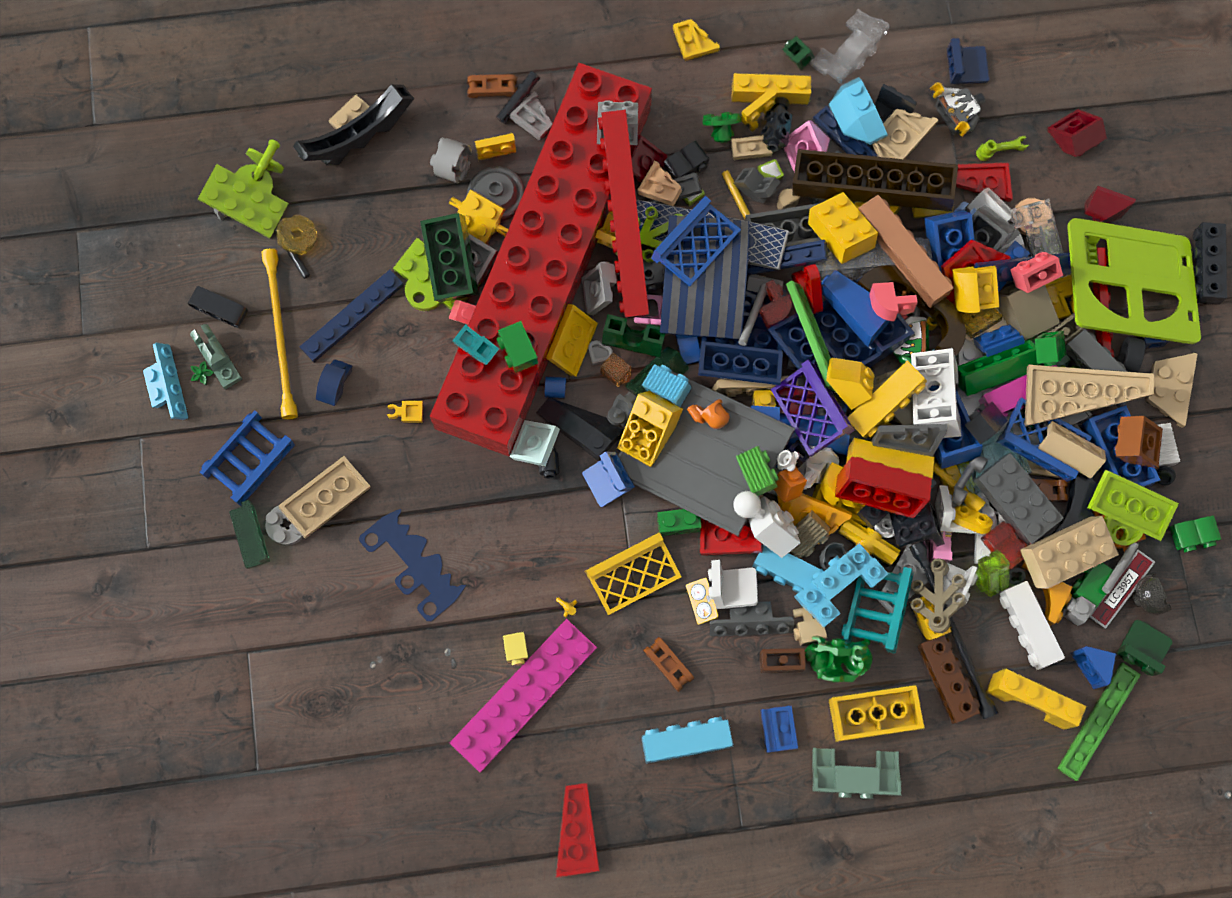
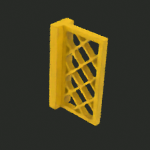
[585,533,681,615]

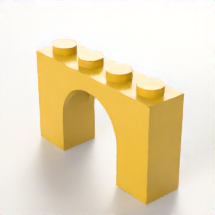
[986,669,1086,730]

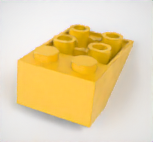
[617,391,683,467]

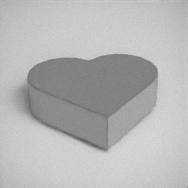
[588,340,613,366]

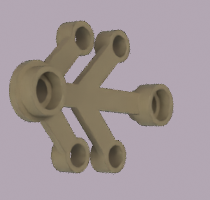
[911,559,967,633]

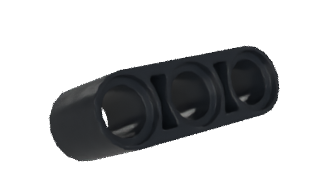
[187,286,248,328]

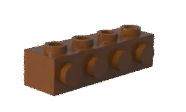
[917,635,980,724]

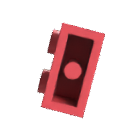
[1010,252,1063,293]

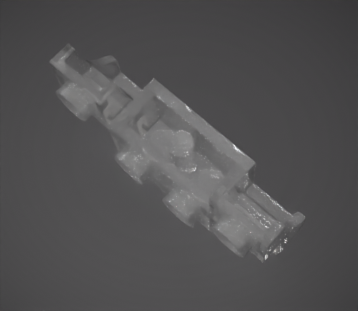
[810,9,890,84]
[1010,199,1069,279]

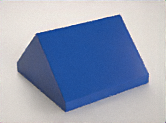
[1070,646,1116,689]

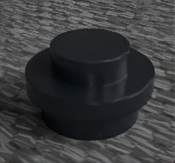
[1156,466,1176,486]

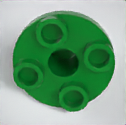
[702,112,741,143]

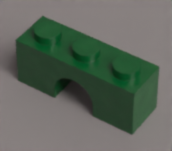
[602,314,665,357]

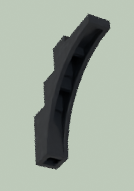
[293,84,414,165]
[1051,423,1105,535]

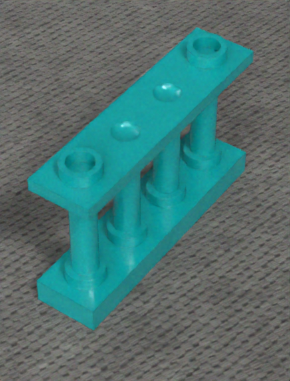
[842,567,914,654]

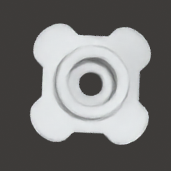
[777,450,799,472]

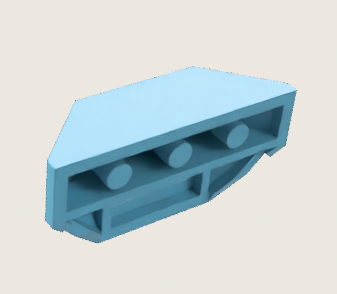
[829,77,888,145]

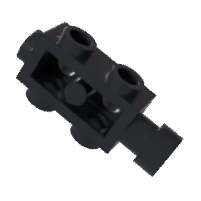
[761,97,793,152]

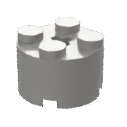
[430,137,472,183]

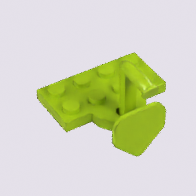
[198,140,289,238]

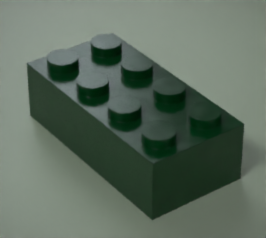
[420,213,479,302]

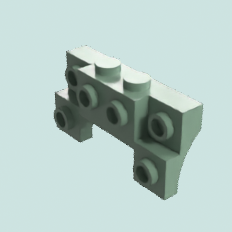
[812,748,901,799]

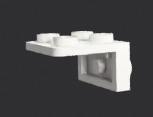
[708,560,758,609]

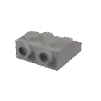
[582,261,617,315]

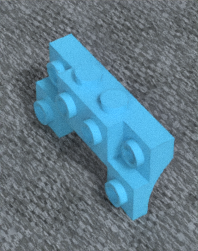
[794,543,888,628]

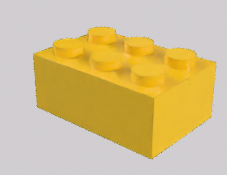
[808,192,878,264]

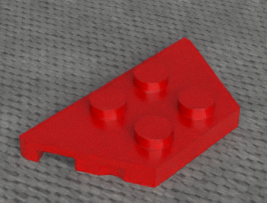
[941,239,1011,307]

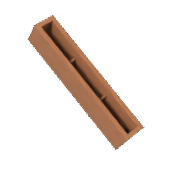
[858,195,953,308]

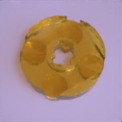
[277,215,317,255]

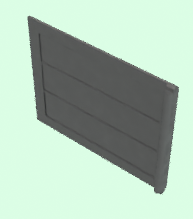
[618,371,795,536]

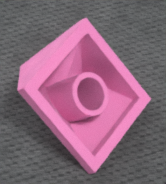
[784,120,830,171]

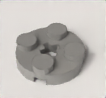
[265,505,303,546]

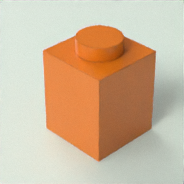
[773,466,807,503]

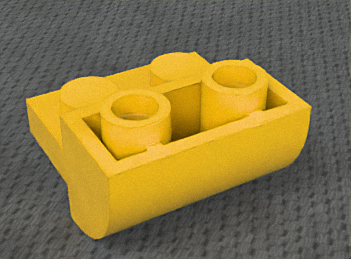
[952,266,999,313]

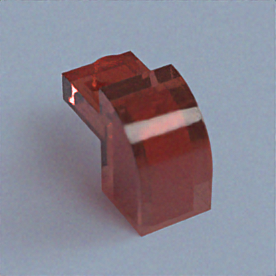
[759,279,792,330]

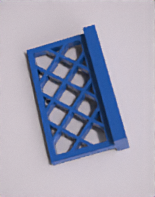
[651,196,741,286]
[996,397,1092,481]

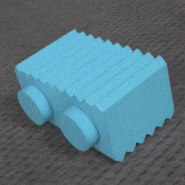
[642,364,692,407]

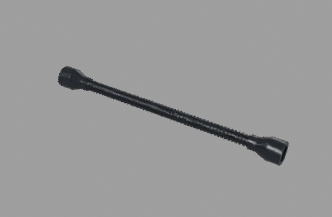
[909,541,999,719]

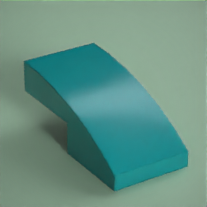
[452,324,499,365]

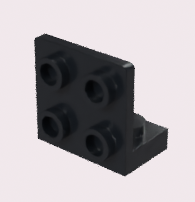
[874,84,917,124]
[889,501,945,547]

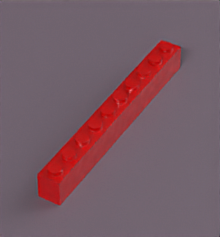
[598,109,649,317]

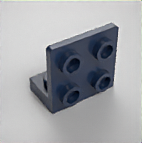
[947,38,989,84]

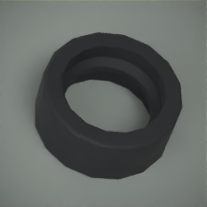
[1117,337,1145,373]

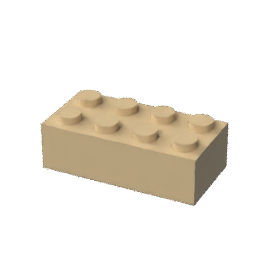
[1020,516,1118,589]

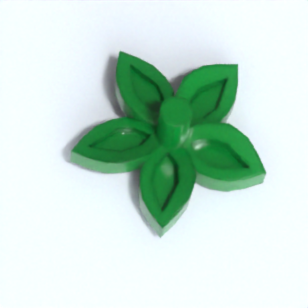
[191,361,214,385]

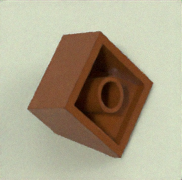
[1115,416,1163,468]

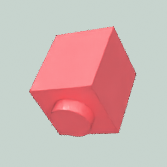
[449,300,476,325]

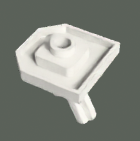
[798,446,839,490]

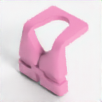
[634,294,663,325]

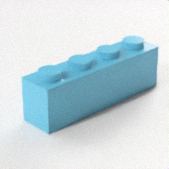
[753,544,820,593]

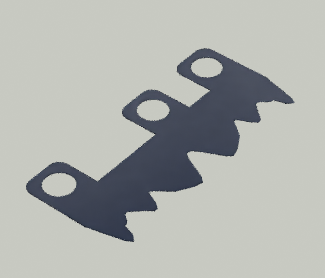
[359,509,466,621]

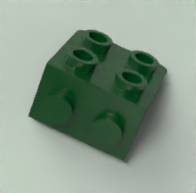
[1116,620,1172,676]

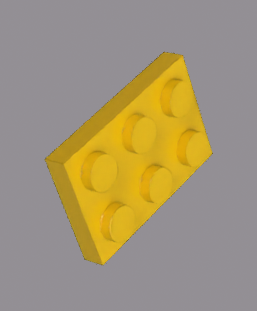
[546,304,598,377]

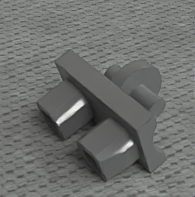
[607,392,637,427]

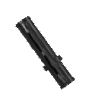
[496,71,540,124]

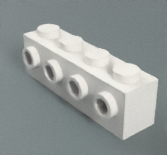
[1000,581,1065,670]

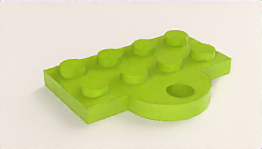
[393,238,481,311]
[1087,470,1179,546]

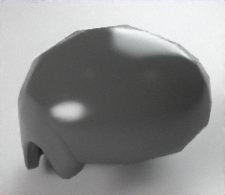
[819,542,848,571]

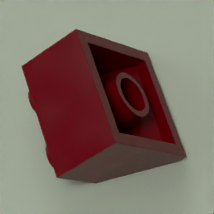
[1047,109,1107,157]

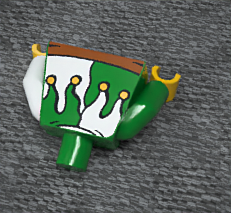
[893,316,937,365]

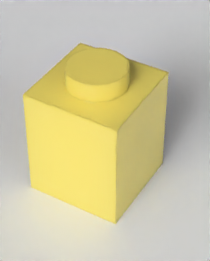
[503,632,529,665]

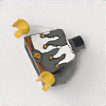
[930,82,985,137]

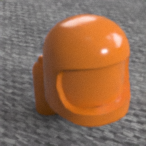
[687,399,730,429]

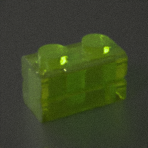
[976,550,1009,597]

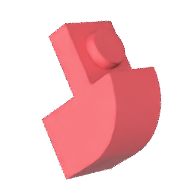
[870,282,917,321]

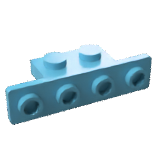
[143,343,188,420]

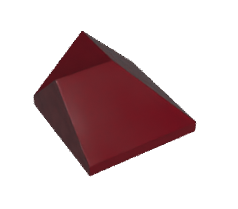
[1085,186,1136,223]

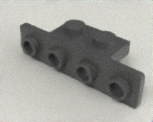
[709,601,794,637]

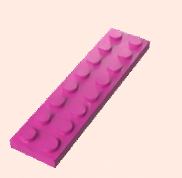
[450,619,597,773]

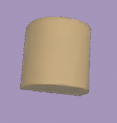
[777,189,800,210]

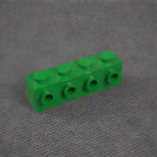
[958,340,1041,396]

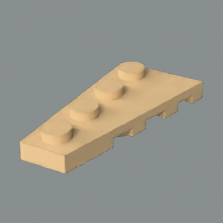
[711,376,798,397]

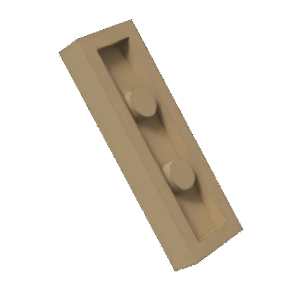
[1039,421,1106,478]

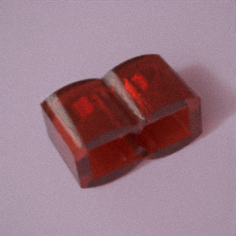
[981,521,1027,571]

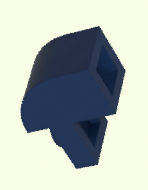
[316,359,353,406]

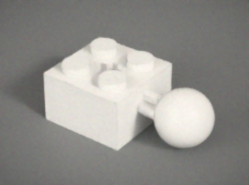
[734,491,800,558]

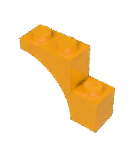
[1022,561,1072,626]

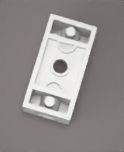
[911,348,961,438]

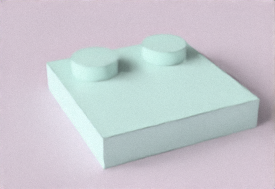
[510,420,560,466]

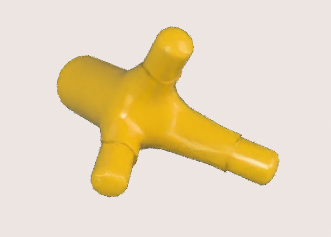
[556,597,577,617]

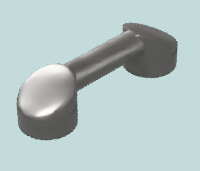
[953,456,989,506]

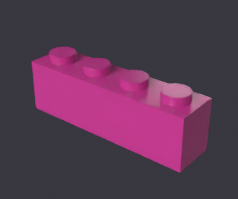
[978,365,1057,417]

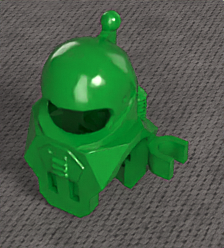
[811,636,873,682]

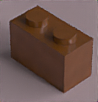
[760,648,806,673]

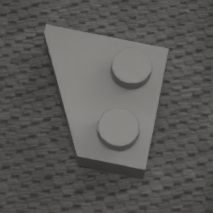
[510,91,553,141]

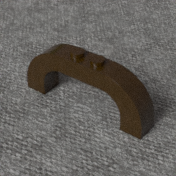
[857,265,966,357]

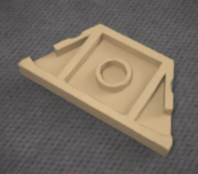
[872,109,938,159]
[1146,353,1197,428]

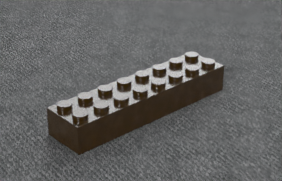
[792,149,958,212]

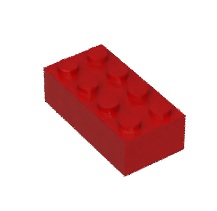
[835,456,932,518]

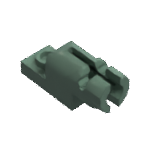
[190,324,242,389]

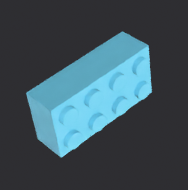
[641,717,733,763]

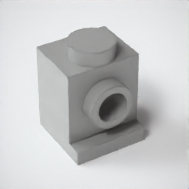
[1062,596,1096,626]

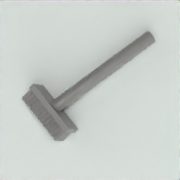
[738,274,784,346]

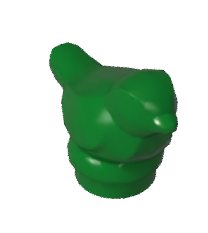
[805,642,829,679]

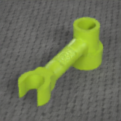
[976,136,1029,161]

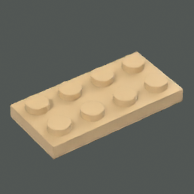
[279,456,370,538]

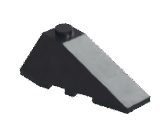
[536,397,624,462]

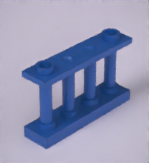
[200,410,295,506]

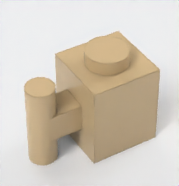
[793,608,827,646]

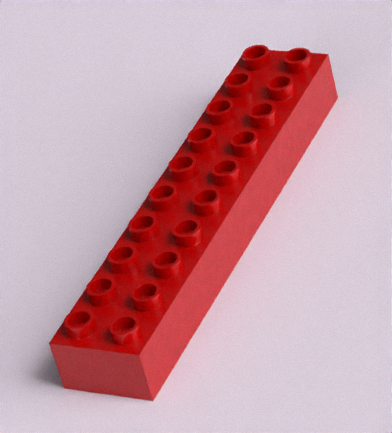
[430,63,652,457]

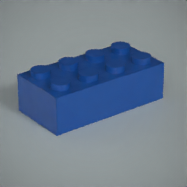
[925,210,974,273]
[929,385,983,469]
[1082,406,1160,488]

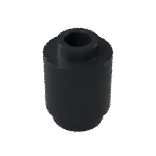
[539,447,560,479]

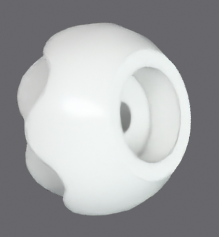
[874,514,895,538]

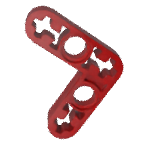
[791,264,823,314]

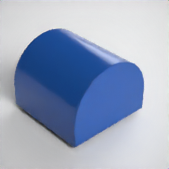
[545,376,566,399]

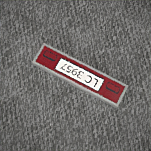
[1089,549,1155,629]

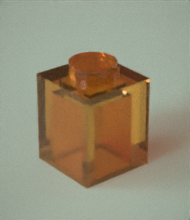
[600,353,632,387]

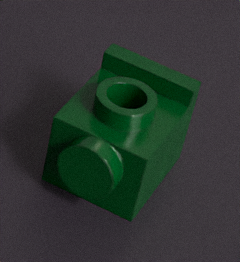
[782,36,815,71]

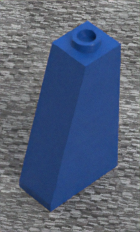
[821,270,890,347]

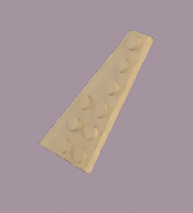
[1025,365,1154,426]

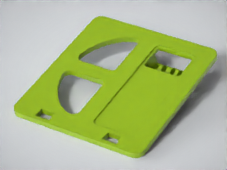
[1068,218,1201,344]

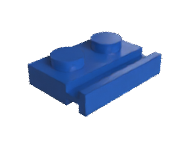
[973,325,1025,357]
[760,706,798,753]

